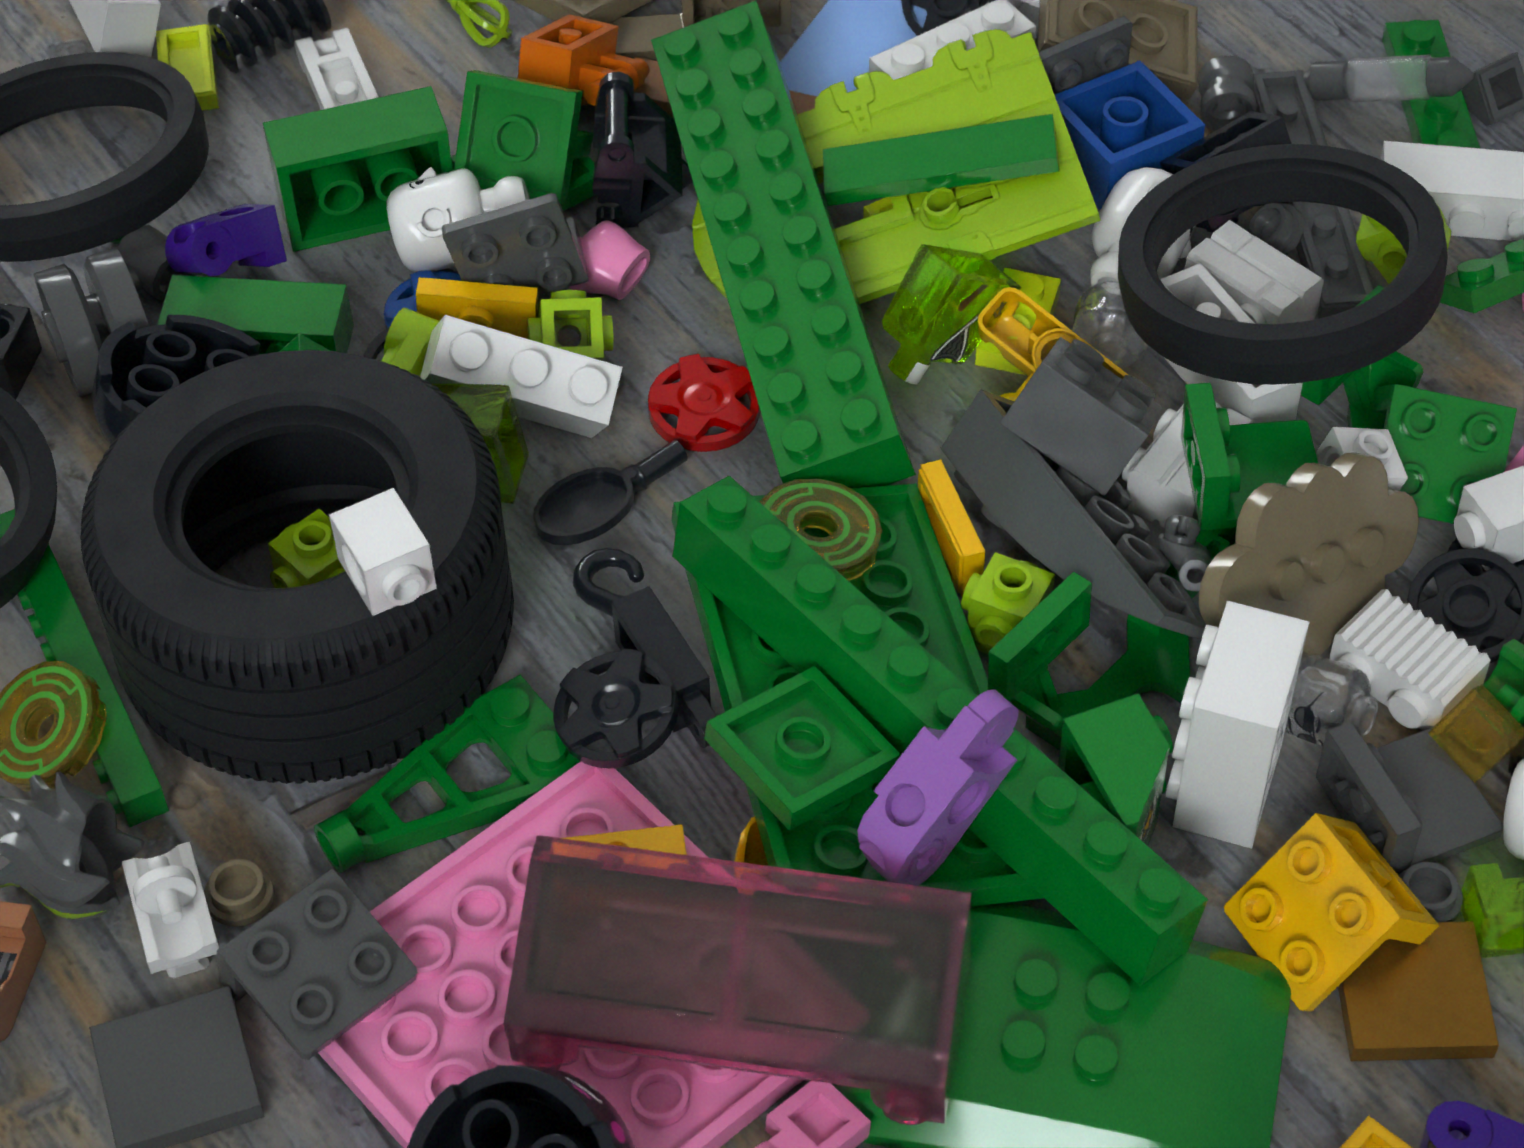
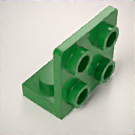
[1181,382,1318,531]
[1371,384,1517,524]

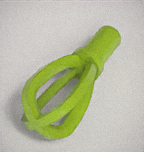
[446,0,513,48]

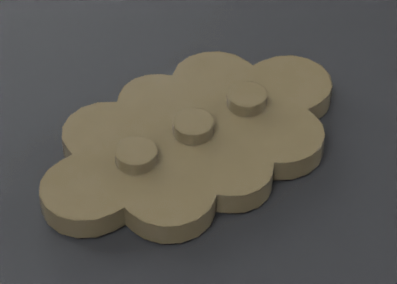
[1198,452,1419,656]

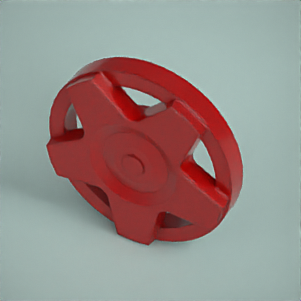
[648,354,760,452]

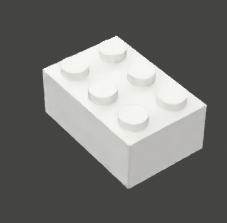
[1166,601,1309,849]

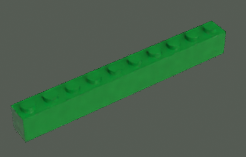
[672,476,1208,986]

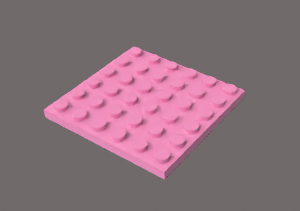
[318,762,871,1148]

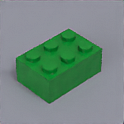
[263,86,453,252]

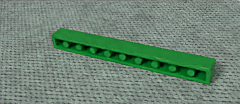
[0,509,169,828]

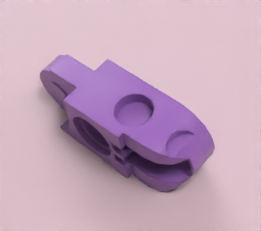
[857,689,1019,892]

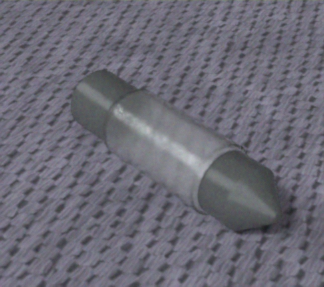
[1303,55,1474,102]

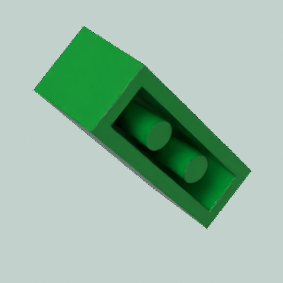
[157,275,354,354]

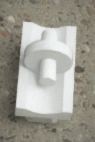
[122,841,219,978]

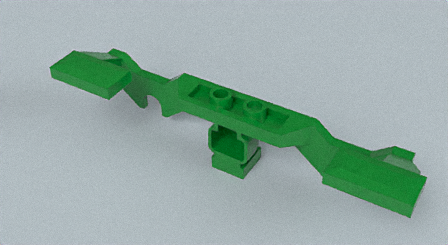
[988,285,1424,750]

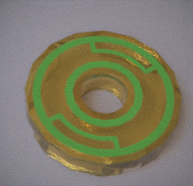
[760,479,882,581]
[0,661,107,792]

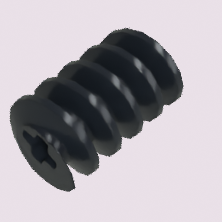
[207,0,332,74]

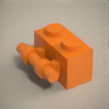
[518,14,649,106]

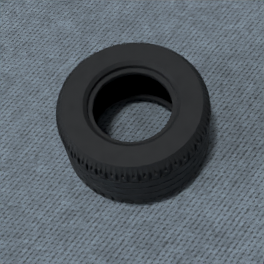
[80,350,514,784]

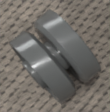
[34,247,149,397]

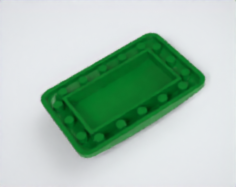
[831,903,1291,1148]

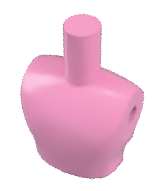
[569,220,650,300]

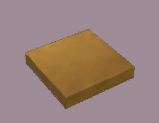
[1338,921,1499,1061]

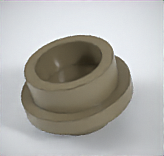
[204,859,275,927]

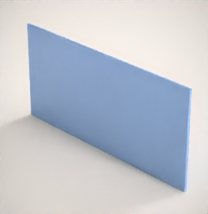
[780,0,927,96]

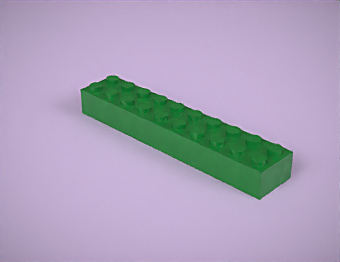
[651,0,916,493]

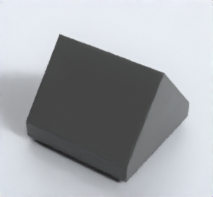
[1462,53,1524,125]

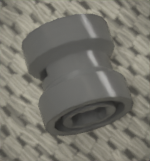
[1198,56,1257,131]

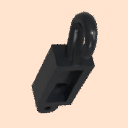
[573,548,716,748]

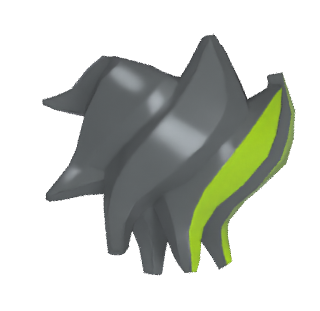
[0,772,144,921]

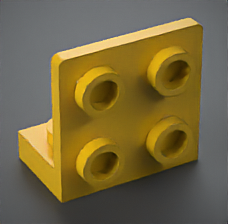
[1224,813,1440,1012]

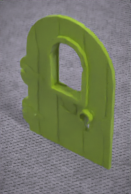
[692,29,1101,304]

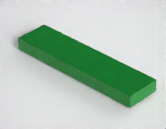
[823,114,1059,206]

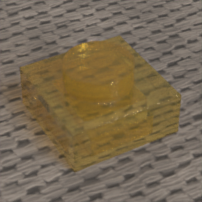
[1428,685,1524,783]

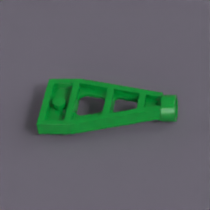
[314,674,581,873]

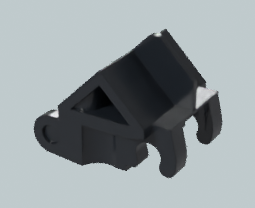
[592,72,693,228]

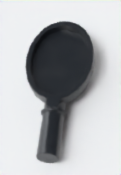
[533,440,688,545]

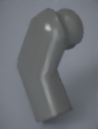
[1158,514,1212,591]

